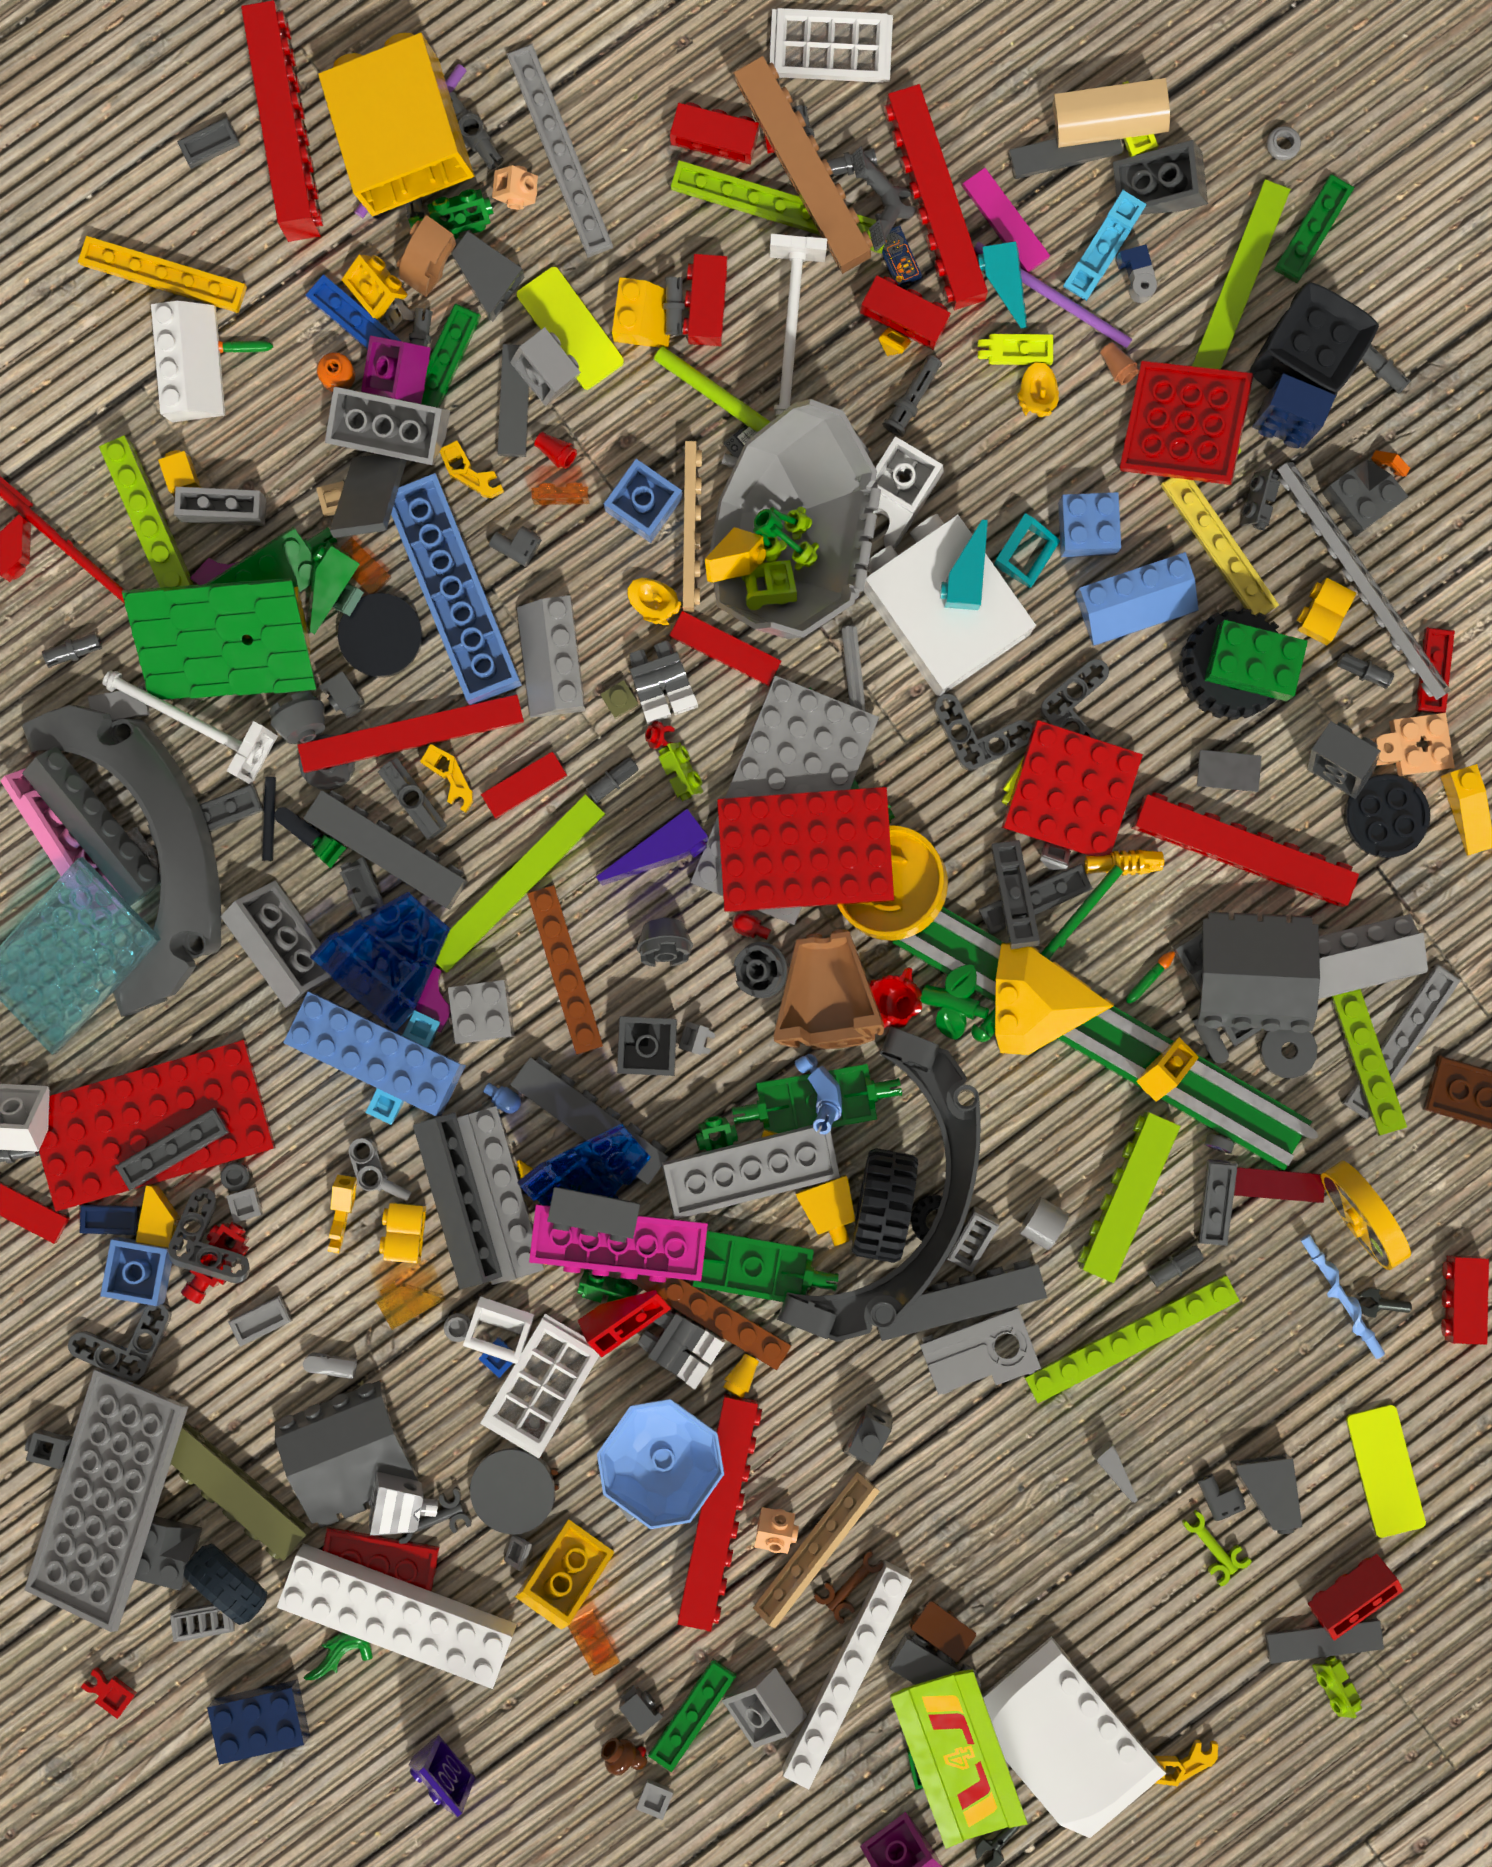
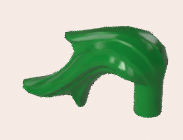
[303,1632,373,1680]

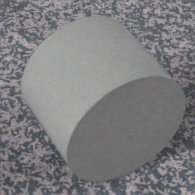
[1019,1197,1069,1250]

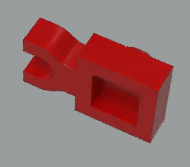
[81,1667,137,1719]

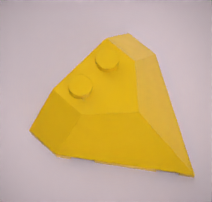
[995,943,1115,1055]

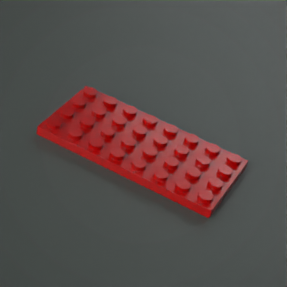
[39,1040,276,1212]

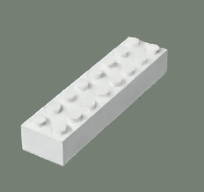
[277,1543,517,1689]

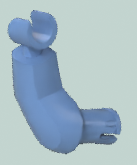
[795,1054,842,1134]

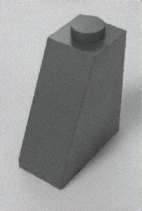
[451,231,525,322]
[1231,1454,1302,1534]

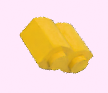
[1296,577,1356,645]
[379,1203,426,1263]

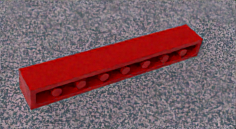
[884,84,988,310]
[1131,792,1359,907]
[677,1394,762,1632]

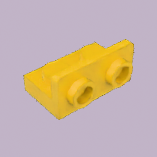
[341,254,408,319]

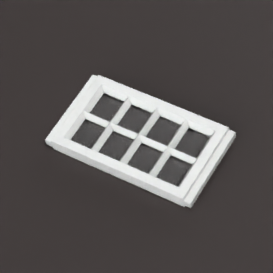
[770,8,893,83]
[480,1314,599,1458]

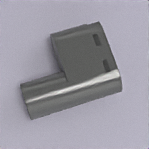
[489,526,542,567]
[1197,1474,1246,1521]

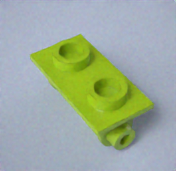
[658,742,704,802]
[1312,1656,1362,1718]

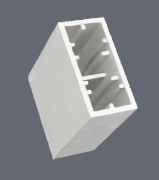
[864,514,1036,698]

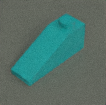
[978,241,1028,329]
[940,519,988,610]

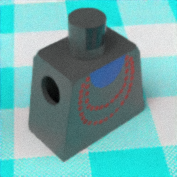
[843,1403,893,1466]

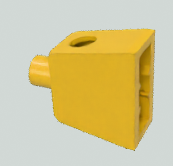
[795,1175,855,1246]

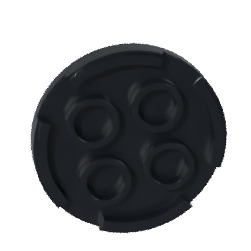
[338,593,423,678]
[1344,774,1431,858]

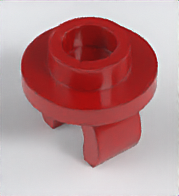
[645,721,675,749]

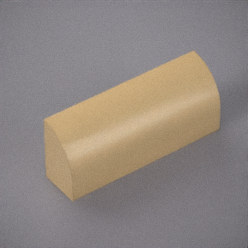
[1053,78,1170,148]

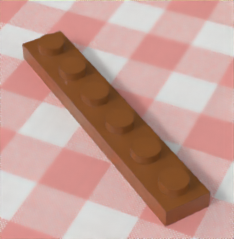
[527,885,604,1055]
[632,1274,792,1370]

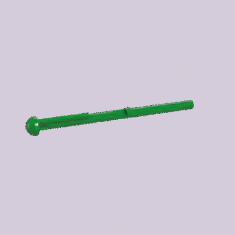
[971,865,1123,1042]

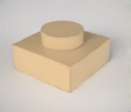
[316,481,344,517]

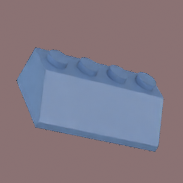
[1075,552,1199,646]

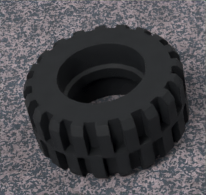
[1179,608,1285,720]
[852,1148,918,1263]

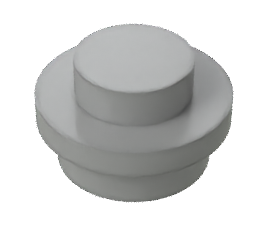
[444,1313,471,1342]

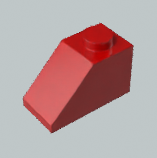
[0,514,31,582]

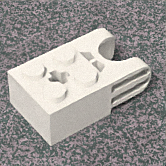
[873,436,944,550]

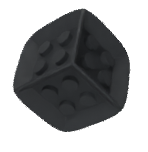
[1250,282,1379,400]

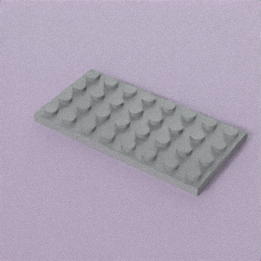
[690,676,879,926]
[24,1370,188,1632]

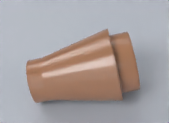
[1100,342,1139,385]

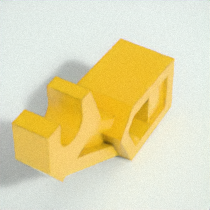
[440,441,504,498]
[420,744,474,813]
[328,1174,357,1253]
[1154,1740,1218,1786]

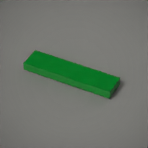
[1274,174,1355,284]
[421,304,481,408]
[648,1658,736,1773]

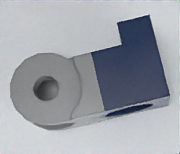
[1116,244,1157,303]

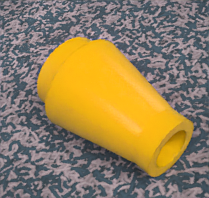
[723,1353,759,1398]

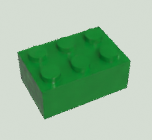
[1204,620,1308,701]

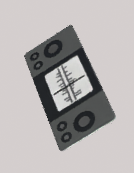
[723,413,762,458]

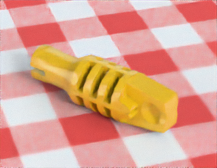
[1084,850,1164,876]

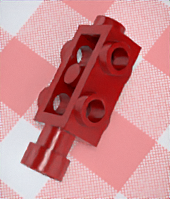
[181,1222,250,1304]

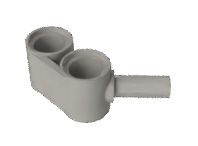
[349,1138,412,1202]

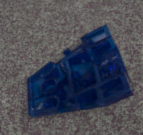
[310,892,451,1032]
[517,1124,651,1206]

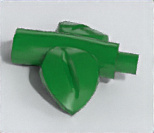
[921,964,989,1040]

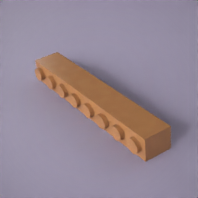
[734,56,873,274]

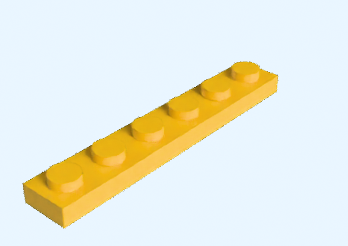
[78,236,247,313]

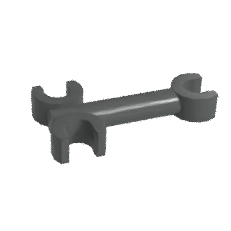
[399,1487,472,1544]

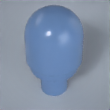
[483,1083,521,1114]

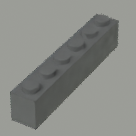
[22,746,161,906]
[303,790,468,910]
[510,1056,669,1184]
[413,1113,502,1289]
[875,1259,1047,1341]

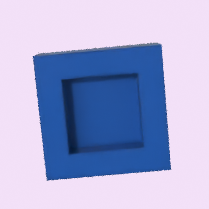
[479,1337,514,1378]

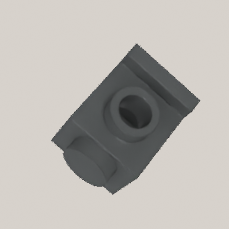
[319,671,365,718]
[25,1429,73,1469]
[619,1685,664,1736]

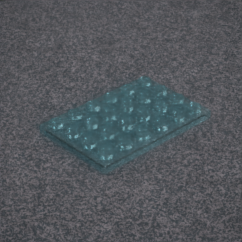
[0,857,161,1055]

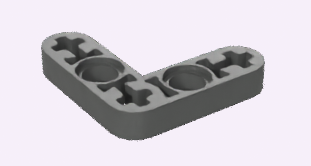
[1040,659,1109,740]
[934,694,1033,771]
[168,1188,250,1283]
[68,1303,172,1381]

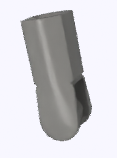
[303,1352,357,1379]

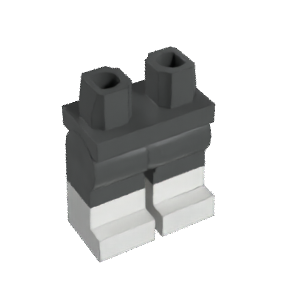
[630,640,698,725]
[638,1310,725,1389]

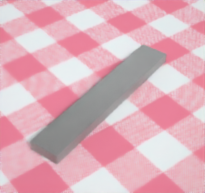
[1342,964,1461,1119]

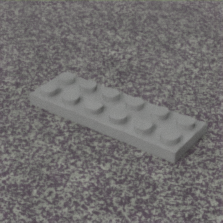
[662,1125,840,1220]

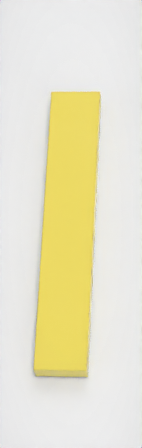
[1160,477,1279,615]

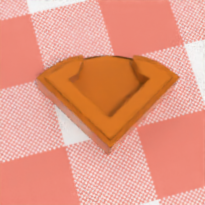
[1371,450,1410,477]

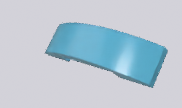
[1063,190,1147,301]
[365,1010,440,1125]

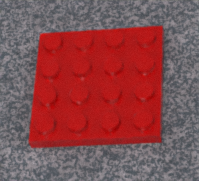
[1120,361,1253,485]
[1001,720,1143,856]

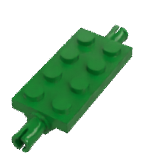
[206,527,338,592]
[732,1064,902,1133]
[693,1230,839,1302]

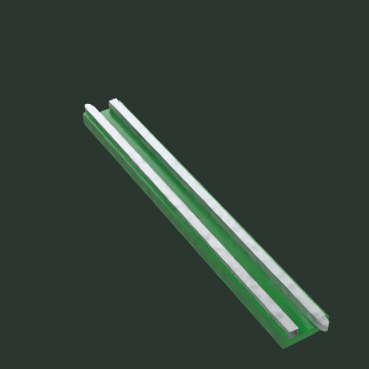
[892,907,1318,1171]

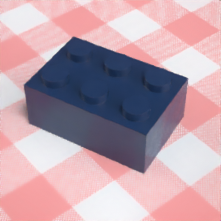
[1252,373,1336,448]
[207,1679,310,1765]

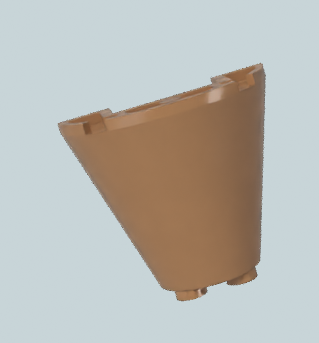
[774,929,884,1050]

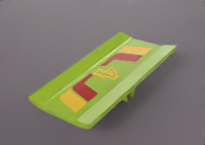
[890,1669,1028,1849]

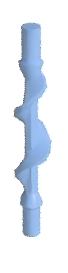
[1300,1234,1385,1359]

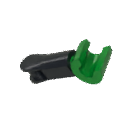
[275,807,347,869]

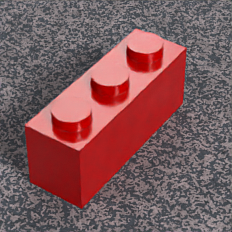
[670,102,759,165]
[683,254,728,347]
[860,275,951,350]
[1441,1255,1489,1345]
[1307,1554,1403,1641]

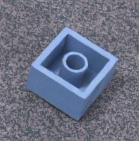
[604,459,683,543]
[1058,492,1121,557]
[100,1237,172,1306]

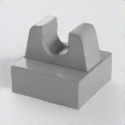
[678,1021,715,1055]

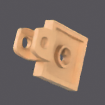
[1370,713,1455,776]

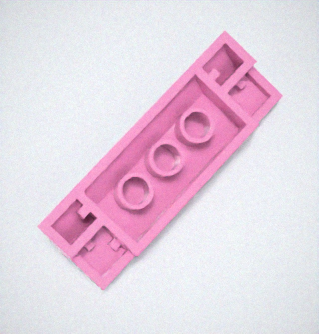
[1,768,128,923]

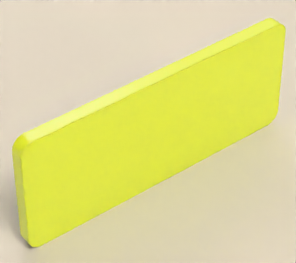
[517,267,624,390]
[1346,1405,1426,1538]

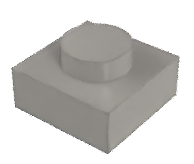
[226,1187,263,1223]
[636,1779,674,1820]

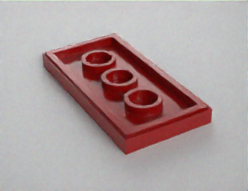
[323,1527,440,1592]

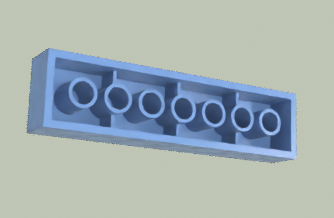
[391,473,522,705]

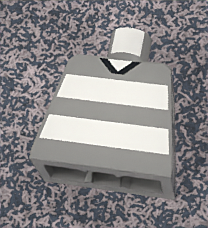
[368,1472,438,1535]

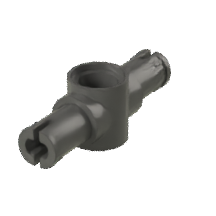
[449,92,504,170]

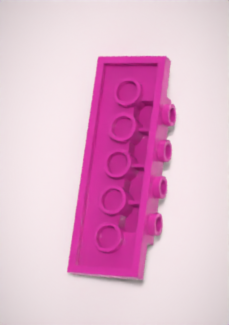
[529,1204,708,1282]

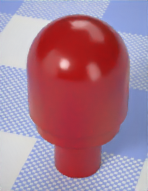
[732,912,771,940]

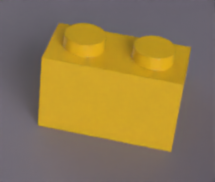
[612,277,670,349]

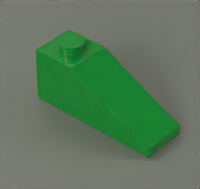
[307,541,360,635]

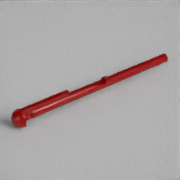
[0,476,125,604]

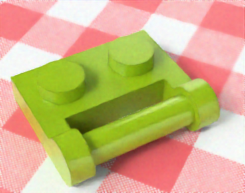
[741,560,797,610]

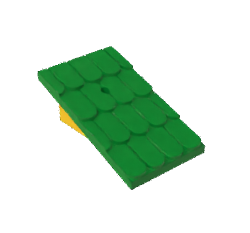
[122,578,316,700]

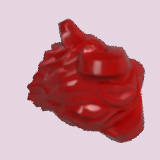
[869,967,922,1029]

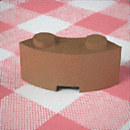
[397,215,456,297]

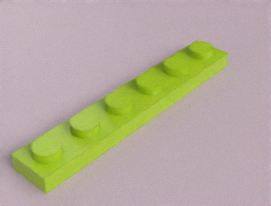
[1331,989,1407,1136]

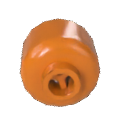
[317,352,356,392]

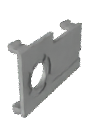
[920,1307,1041,1395]

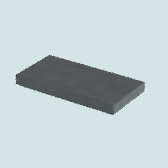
[330,454,407,538]

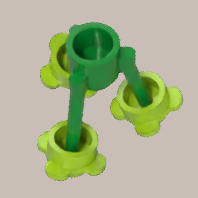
[753,507,819,571]

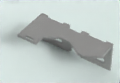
[384,298,415,331]

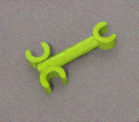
[1182,1510,1252,1586]

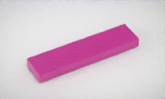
[962,168,1050,273]

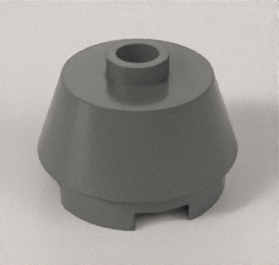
[269,691,325,744]
[637,918,693,967]
[734,942,789,998]

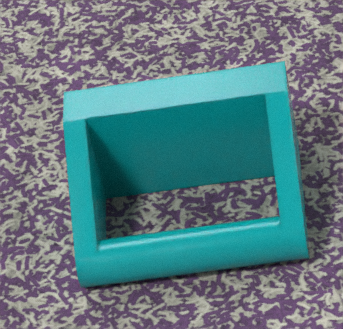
[994,513,1060,588]

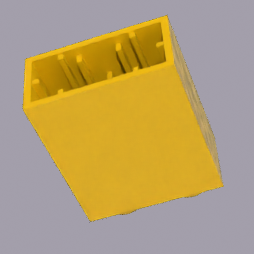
[318,33,475,217]

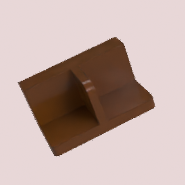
[909,1600,976,1663]

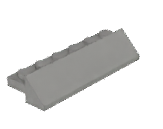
[1318,914,1428,999]
[457,1106,545,1285]

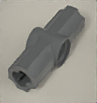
[378,758,447,840]

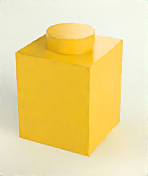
[158,450,201,497]

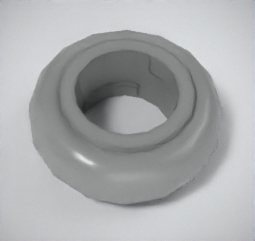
[1266,126,1301,161]

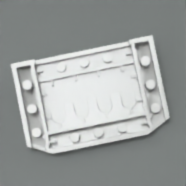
[982,1636,1166,1838]

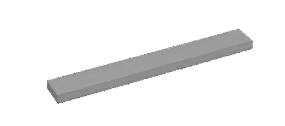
[507,44,613,258]

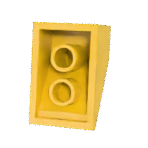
[515,1519,615,1630]

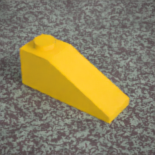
[1440,764,1492,856]

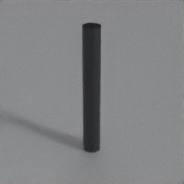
[262,777,276,862]

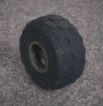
[183,1543,268,1625]

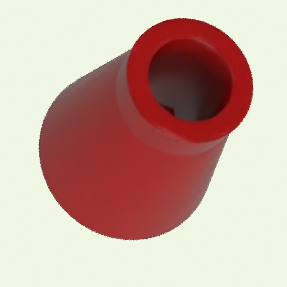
[534,432,577,469]

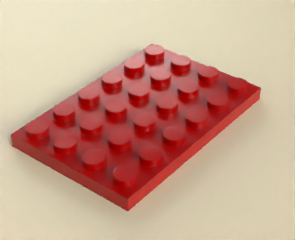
[717,787,894,912]

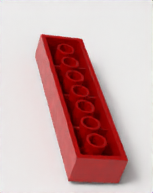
[241,0,324,242]

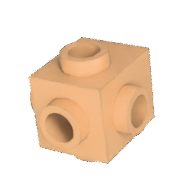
[492,165,538,210]
[754,1507,799,1554]

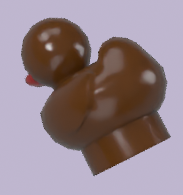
[601,1738,648,1776]

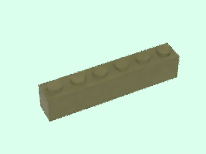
[170,1420,311,1561]

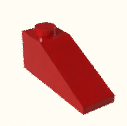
[577,1290,671,1358]

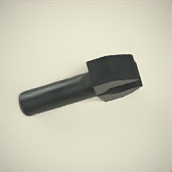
[1357,1287,1412,1318]
[975,1826,1021,1867]

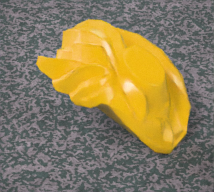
[1017,362,1059,417]
[628,577,681,625]

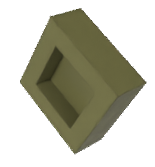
[600,680,639,719]

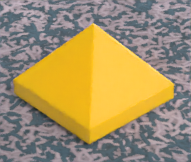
[878,327,912,356]

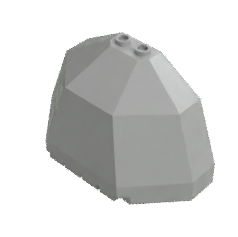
[709,399,881,639]

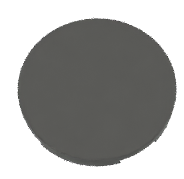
[470,1447,556,1534]

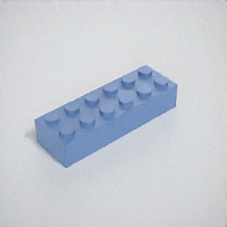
[283,992,466,1116]

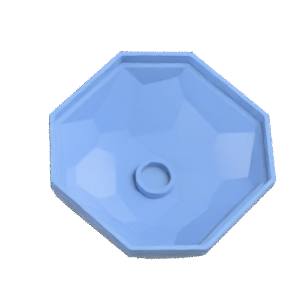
[597,1399,725,1529]

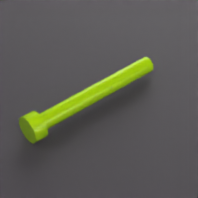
[654,346,771,432]

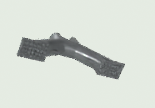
[851,146,915,251]

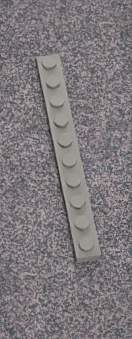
[1277,462,1451,700]

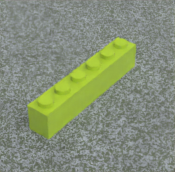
[99,435,194,588]
[1077,1112,1181,1283]

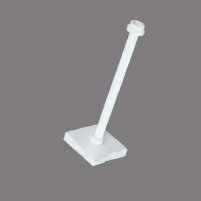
[770,234,827,417]
[103,670,278,784]

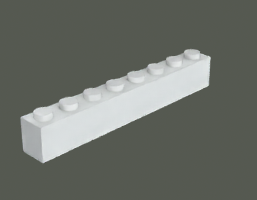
[782,1560,912,1789]

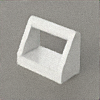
[463,1296,534,1364]

